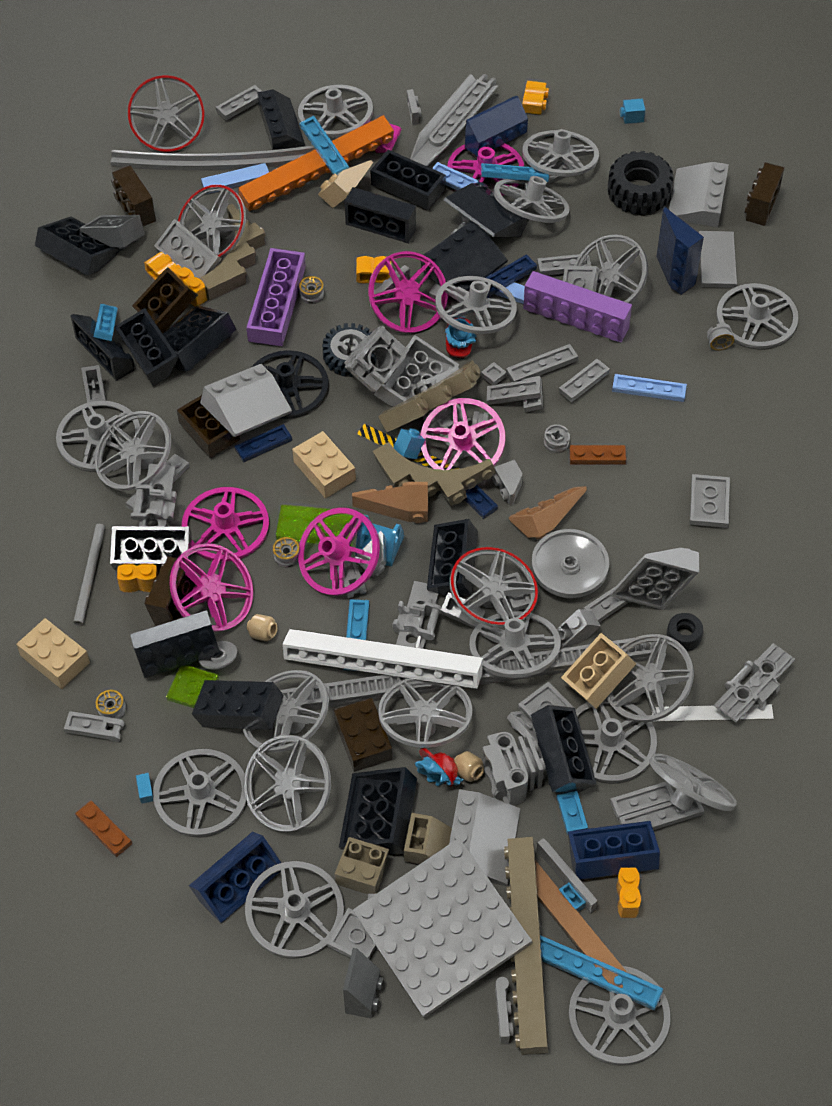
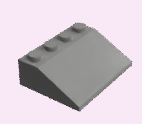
[669,162,729,227]
[374,335,459,415]
[200,364,292,437]
[610,548,699,610]
[449,789,520,886]

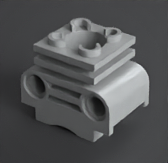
[344,326,409,392]
[482,732,546,806]

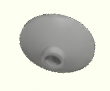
[199,641,238,669]

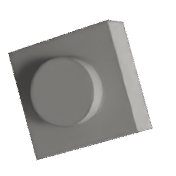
[481,362,507,385]

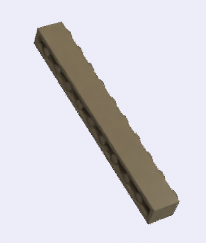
[504,837,548,1055]

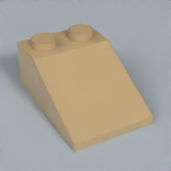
[318,160,373,208]

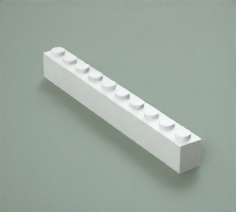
[283,629,483,689]

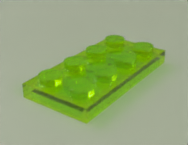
[276,505,354,546]

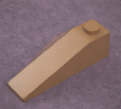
[352,482,428,523]
[509,486,587,539]

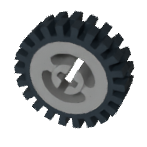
[322,323,377,377]

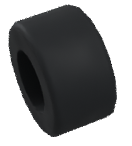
[666,613,703,651]

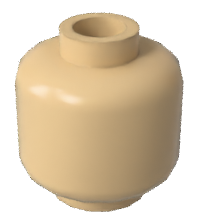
[247,614,277,641]
[454,751,484,782]

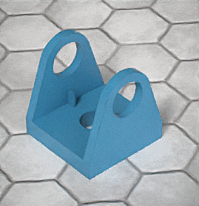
[355,515,404,567]

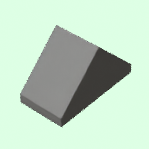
[81,365,106,403]

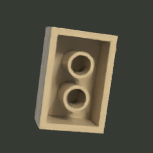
[292,431,356,499]
[16,618,90,689]
[561,633,636,709]

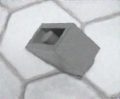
[355,531,386,577]

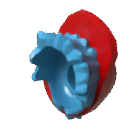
[445,317,477,358]
[415,748,464,787]

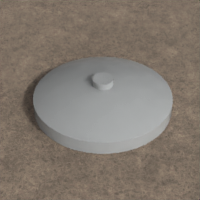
[531,529,609,598]

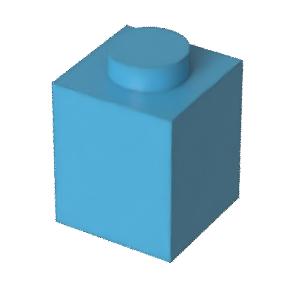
[620,99,645,124]
[393,428,425,459]

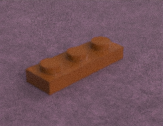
[569,445,626,465]
[75,801,132,858]

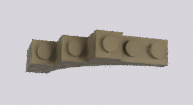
[200,204,266,300]
[378,360,481,432]
[373,442,496,506]

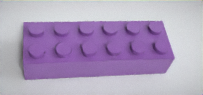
[247,248,306,346]
[523,271,632,342]

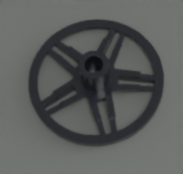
[252,350,328,419]

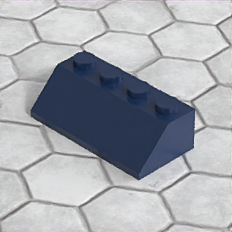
[465,96,528,157]
[568,821,660,879]
[189,831,281,923]

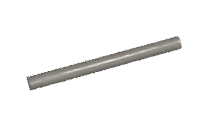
[73,524,105,626]

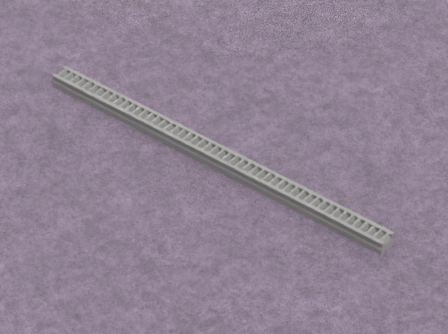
[281,638,661,710]

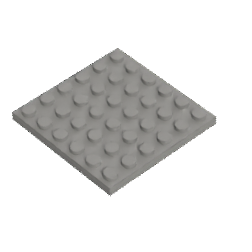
[353,838,533,1018]

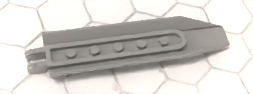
[410,74,498,166]

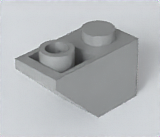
[492,460,523,506]
[441,592,485,628]
[557,609,601,649]

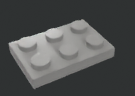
[690,474,730,528]

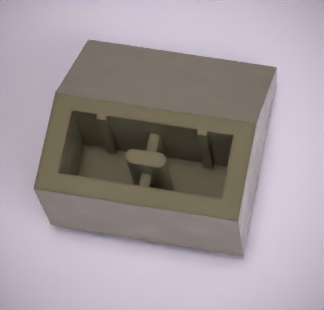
[404,813,452,864]
[335,837,389,894]

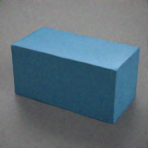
[136,773,153,804]
[559,882,586,912]

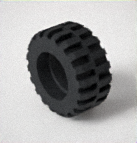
[607,151,674,215]

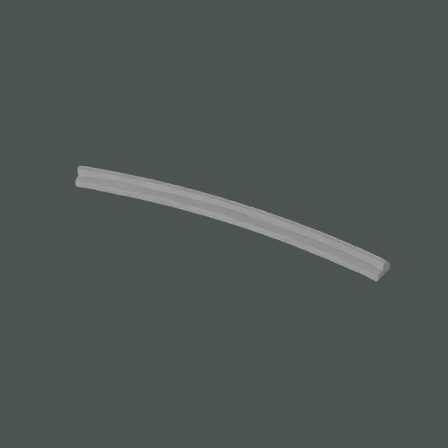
[111,146,315,170]

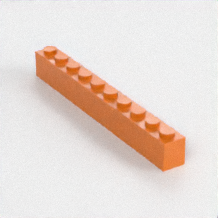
[238,115,394,211]

